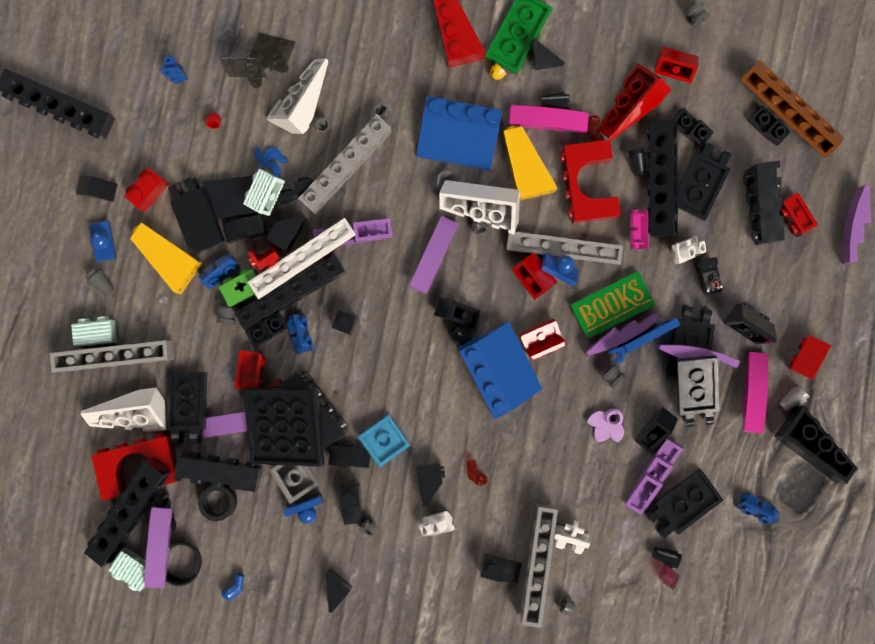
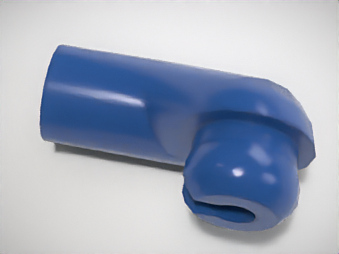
[221,574,244,600]

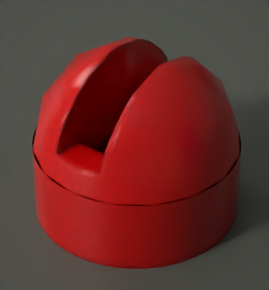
[205,113,221,129]

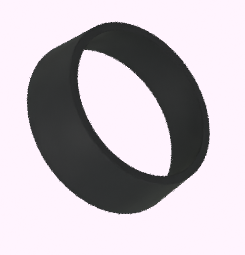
[166,543,202,586]

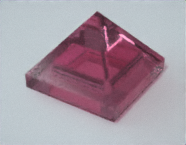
[659,565,679,590]

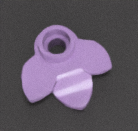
[587,409,624,443]

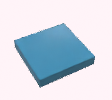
[357,414,411,468]

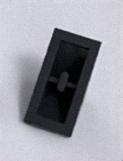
[530,39,565,70]
[76,176,118,202]
[326,569,352,613]

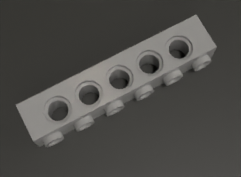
[298,114,392,215]
[50,340,174,373]
[520,504,558,628]

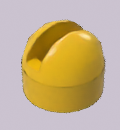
[490,63,506,80]

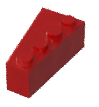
[432,0,486,68]

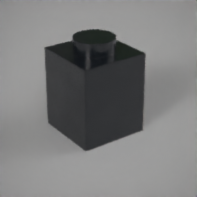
[332,310,358,335]

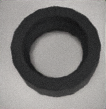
[198,484,238,522]

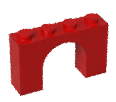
[560,140,621,224]
[91,433,182,501]

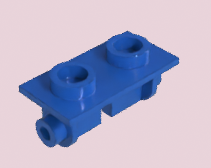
[159,55,189,83]
[199,253,240,289]
[287,314,313,354]
[735,493,779,524]

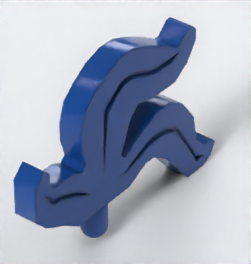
[254,148,289,177]

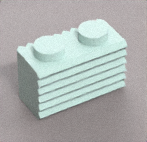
[243,169,285,216]
[71,316,117,347]
[108,547,146,591]

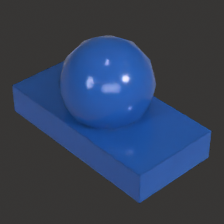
[89,221,117,262]
[541,253,579,286]
[283,494,324,524]

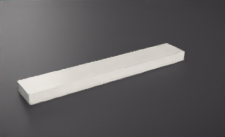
[248,218,356,299]

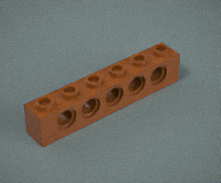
[741,60,844,158]

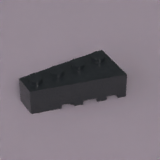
[743,160,785,246]

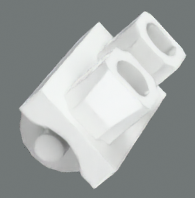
[671,237,706,264]
[419,511,455,537]
[554,520,590,554]

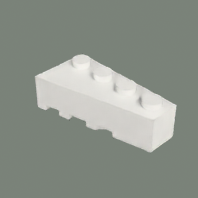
[440,180,520,235]

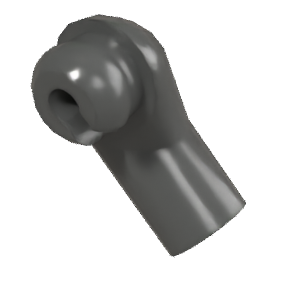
[431,167,452,195]

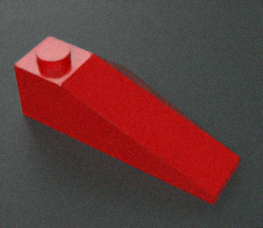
[599,63,672,140]

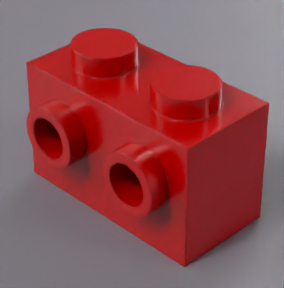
[655,46,699,83]
[123,167,169,212]
[511,252,558,300]
[789,335,832,381]

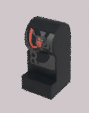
[695,257,722,295]

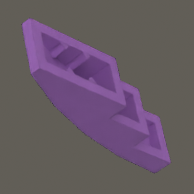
[842,185,871,264]
[409,216,459,295]
[312,218,393,247]
[584,313,659,356]
[655,344,740,368]
[203,412,247,438]
[625,437,683,515]
[144,507,173,588]

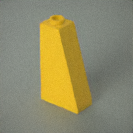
[502,125,557,200]
[130,223,202,294]

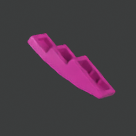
[508,105,589,133]
[742,352,768,434]

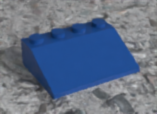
[416,96,502,171]
[457,321,543,419]

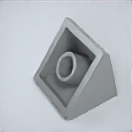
[270,465,319,504]

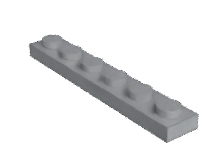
[506,232,623,265]

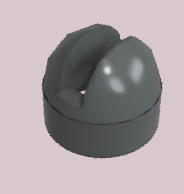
[373,103,389,120]
[313,116,330,133]
[472,221,488,235]
[359,519,377,536]
[559,597,576,615]

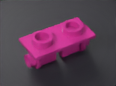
[629,210,649,250]

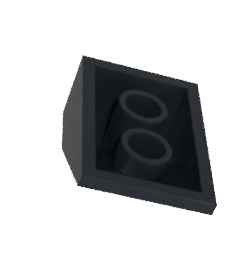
[724,303,777,344]

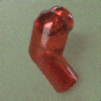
[587,115,605,141]
[467,460,488,486]

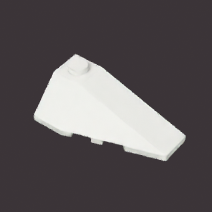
[266,59,328,134]
[80,388,167,432]

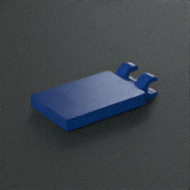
[607,318,680,363]

